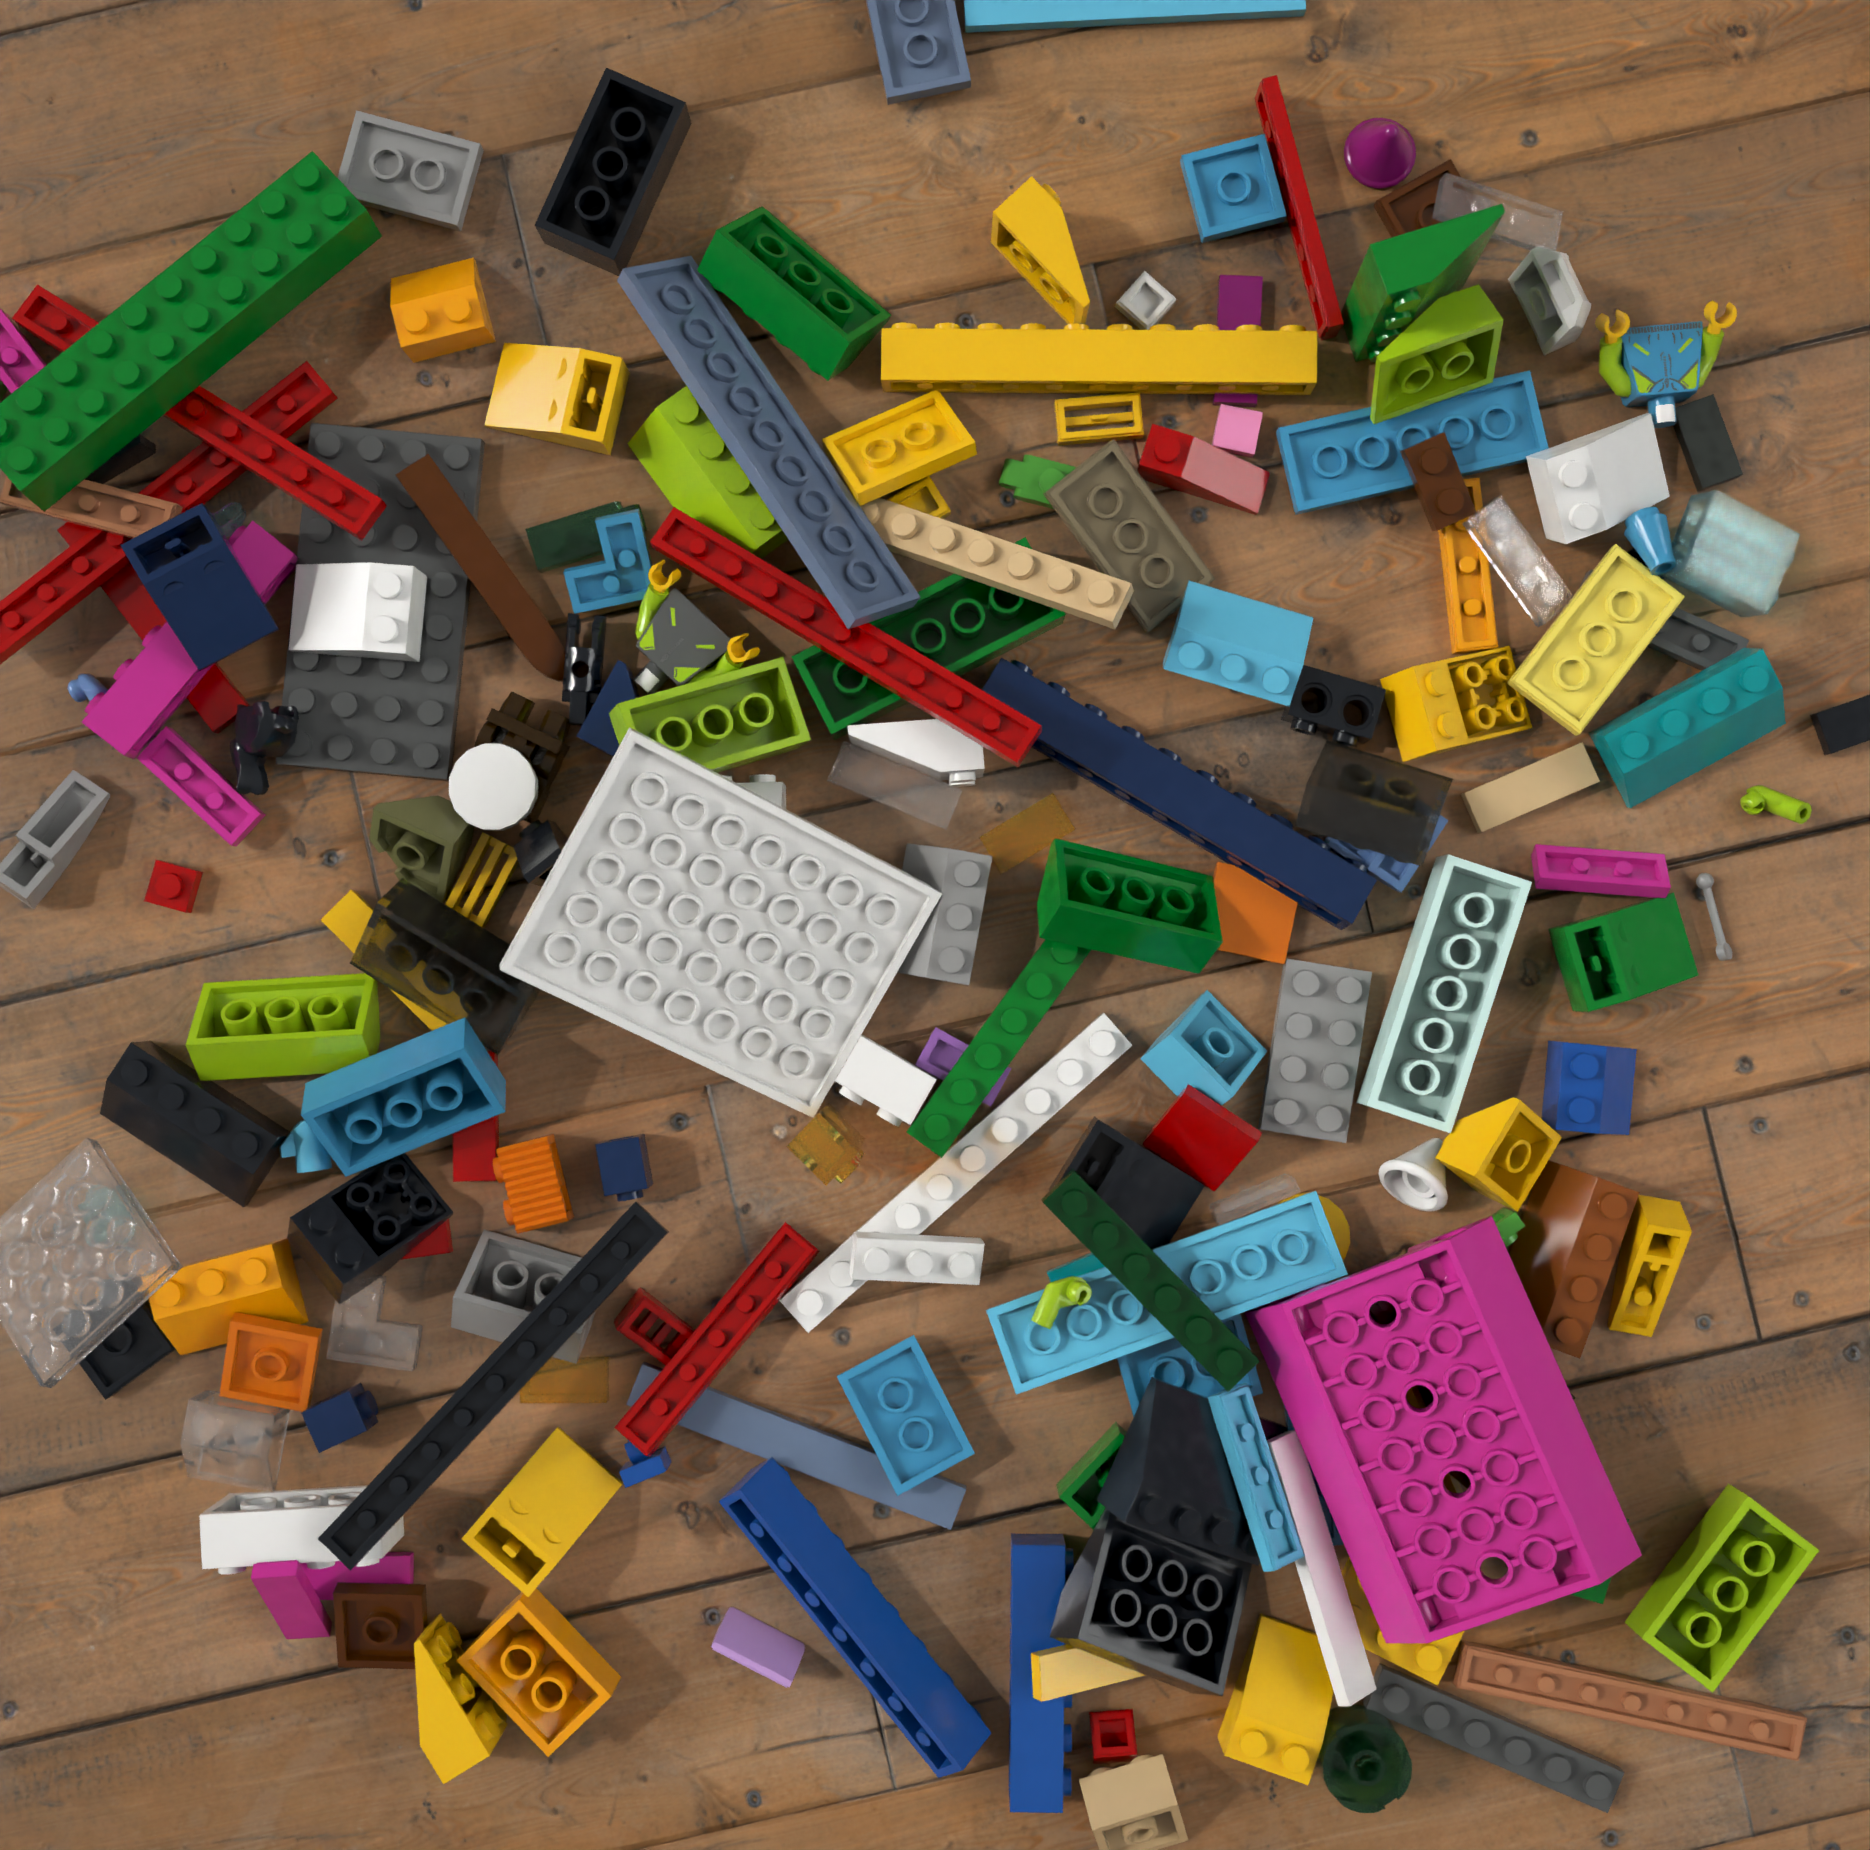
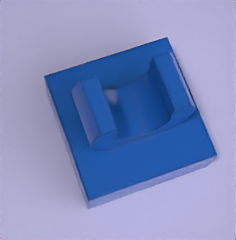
[619,1440,672,1488]

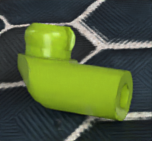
[1740,785,1812,824]
[1031,1276,1092,1329]

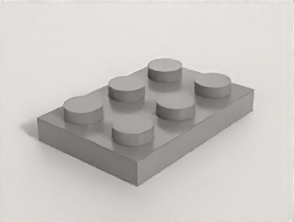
[338,110,484,231]

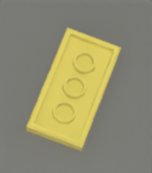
[1507,544,1685,736]

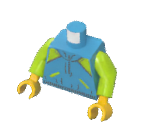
[1595,301,1737,428]

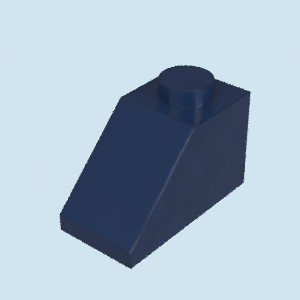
[577,660,640,757]

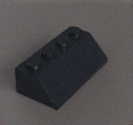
[100,1041,290,1207]

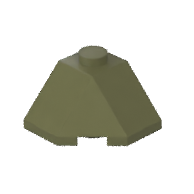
[369,795,475,903]

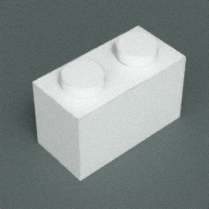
[835,1035,937,1127]

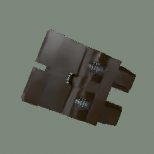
[474,692,570,823]

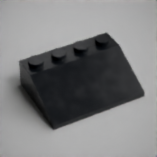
[1097,1377,1287,1566]
[1050,1508,1252,1696]

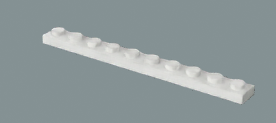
[779,1013,1132,1333]

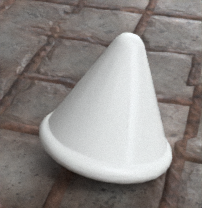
[1378,1138,1448,1212]

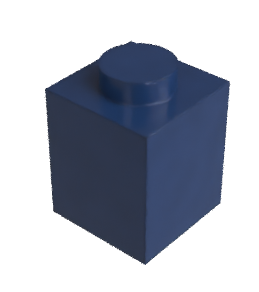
[595,1134,653,1202]
[301,1383,379,1453]

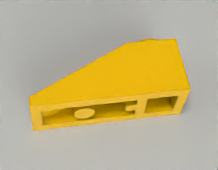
[1607,1195,1692,1337]

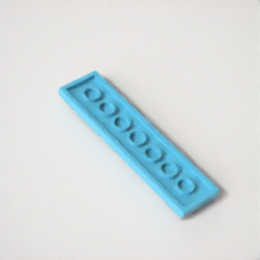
[986,1191,1348,1395]

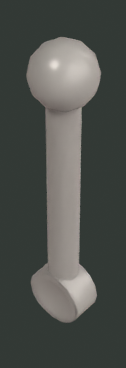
[1696,873,1732,961]

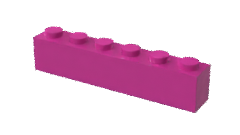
[82,521,299,759]

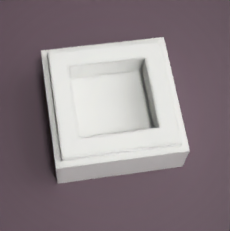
[1115,271,1176,330]

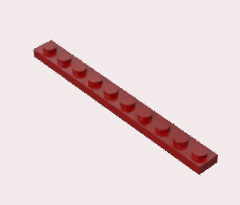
[12,284,387,541]
[0,361,338,665]
[650,507,1042,767]

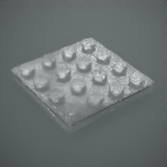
[0,1138,183,1388]

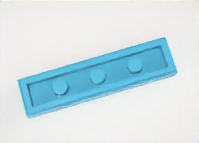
[1207,1383,1304,1572]

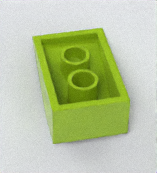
[1370,284,1504,424]

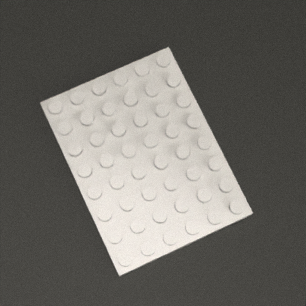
[499,727,942,1118]

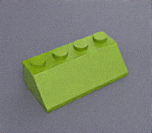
[627,385,788,559]
[185,973,381,1081]

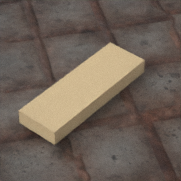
[1461,742,1600,833]

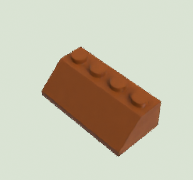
[1508,1160,1640,1359]

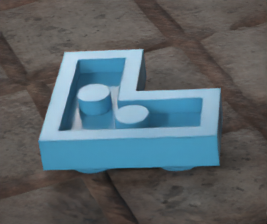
[563,509,653,614]

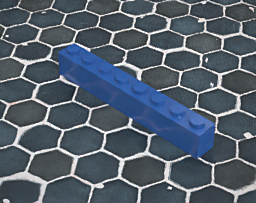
[719,1457,992,1778]

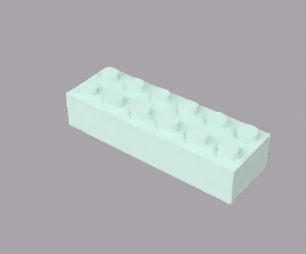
[1356,854,1532,1133]

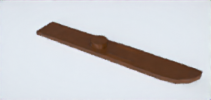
[395,454,565,682]

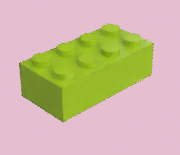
[609,657,811,773]
[1625,1483,1819,1693]

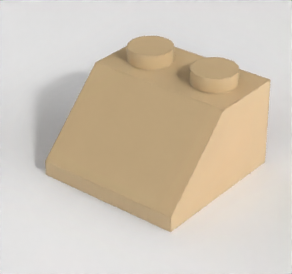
[1079,1754,1188,1850]

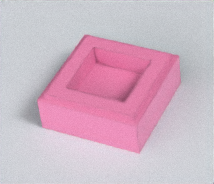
[1212,404,1263,458]

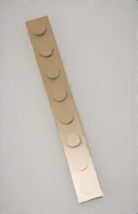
[846,486,1134,629]

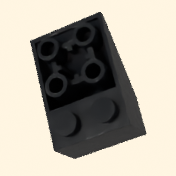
[1049,1116,1205,1249]
[287,1153,453,1305]

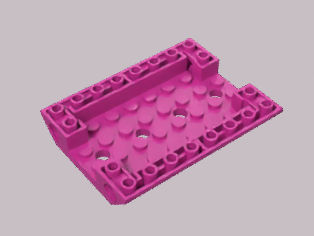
[1245,1216,1642,1643]

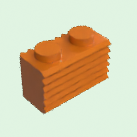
[493,1134,574,1234]

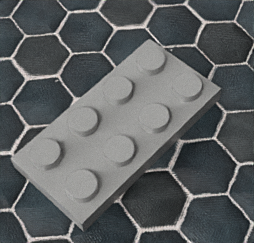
[1258,959,1372,1143]

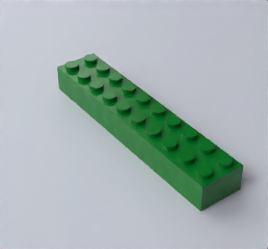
[0,151,382,512]

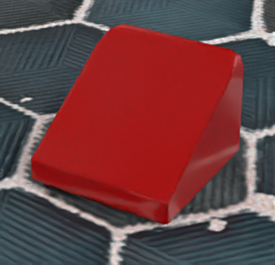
[1089,1709,1138,1764]

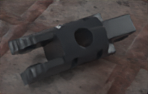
[562,613,607,726]

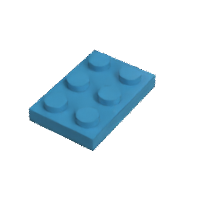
[1117,1314,1263,1417]
[837,1335,975,1496]

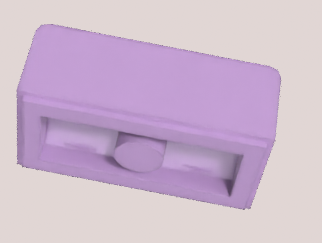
[711,1607,805,1688]

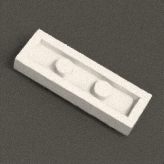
[849,1232,985,1285]

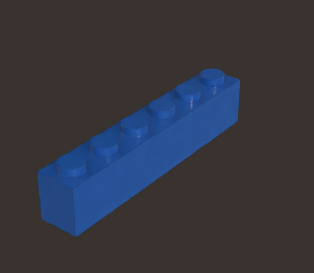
[1009,1533,1074,1813]

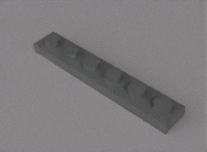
[1363,1663,1624,1813]

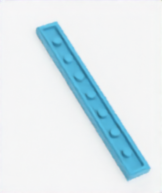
[964,0,1306,33]

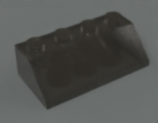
[350,878,541,1055]

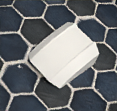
[1508,246,1591,355]

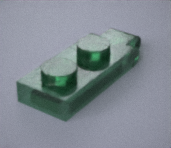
[525,501,647,573]

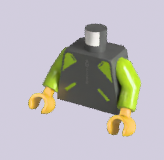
[633,559,760,694]

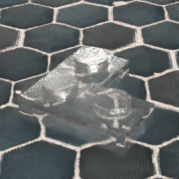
[326,1276,423,1371]

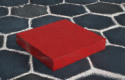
[1142,1084,1262,1192]

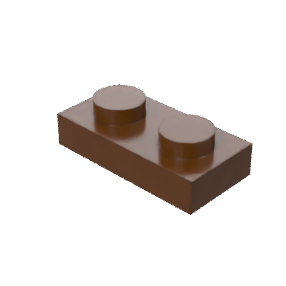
[1400,432,1477,531]

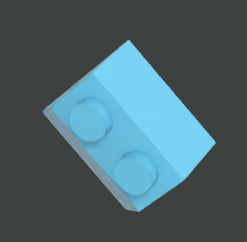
[1140,990,1267,1106]

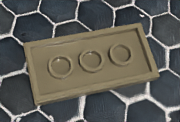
[1043,439,1215,632]

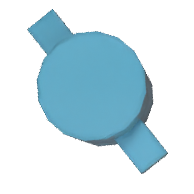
[279,1120,332,1173]

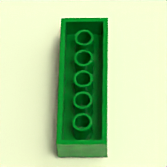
[792,537,1066,740]

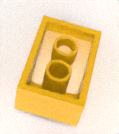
[991,176,1090,324]
[1217,1613,1334,1785]

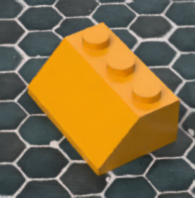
[143,1238,309,1355]
[456,1588,621,1757]

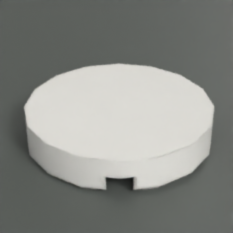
[449,743,538,831]

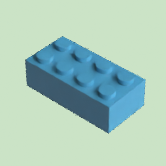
[301,1017,506,1177]

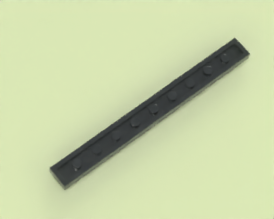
[318,1202,669,1570]

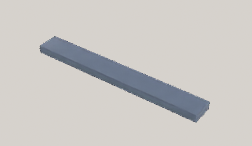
[626,1362,966,1530]

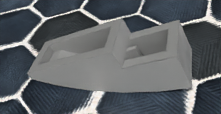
[0,770,110,909]

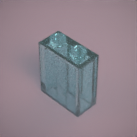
[1660,490,1800,617]

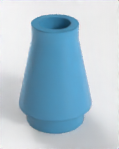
[1624,507,1677,575]

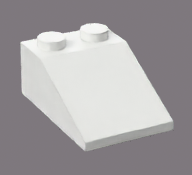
[1526,413,1670,544]
[289,562,427,662]
[847,719,985,787]

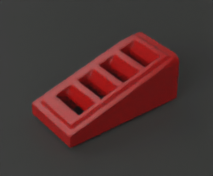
[614,1287,695,1365]

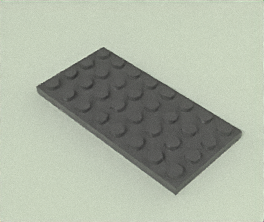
[276,423,485,781]

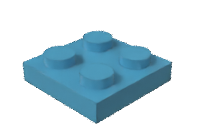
[1180,134,1287,243]

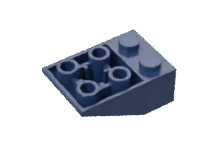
[120,503,279,671]

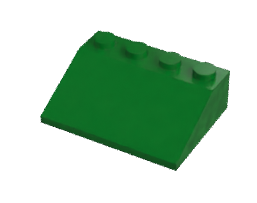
[1341,204,1505,362]

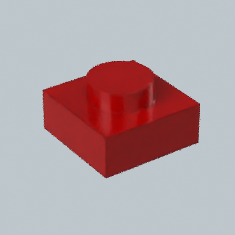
[144,860,203,913]

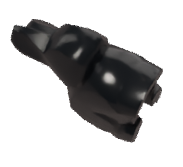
[230,701,299,795]

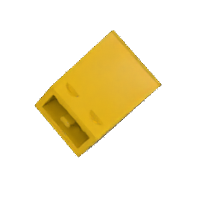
[484,343,630,456]
[1380,646,1532,762]
[462,1427,623,1597]
[414,1613,508,1785]

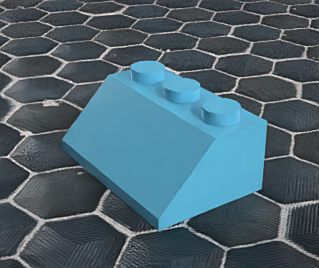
[1163,580,1313,707]

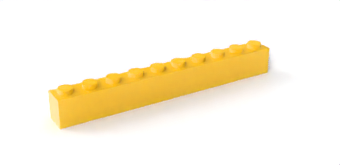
[881,322,1317,395]

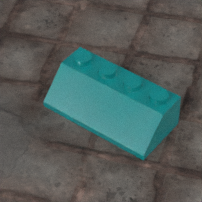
[1589,648,1786,808]

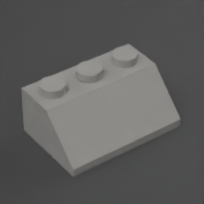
[897,843,993,986]
[451,1229,595,1364]

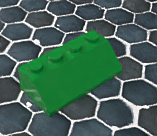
[697,206,891,381]
[1037,838,1223,974]

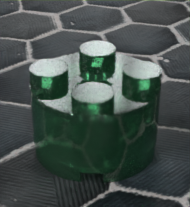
[1316,1705,1412,1813]

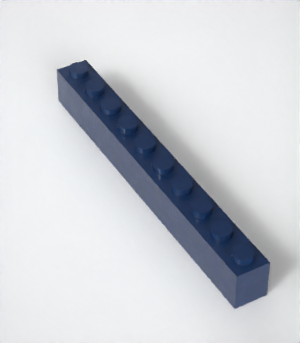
[982,657,1377,930]

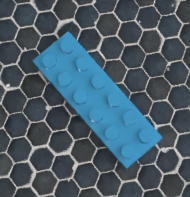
[1276,370,1549,515]

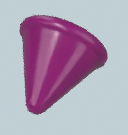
[1344,118,1416,189]

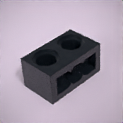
[1281,665,1386,748]

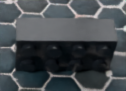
[535,68,692,276]

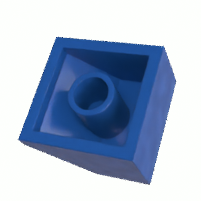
[1541,1041,1637,1135]

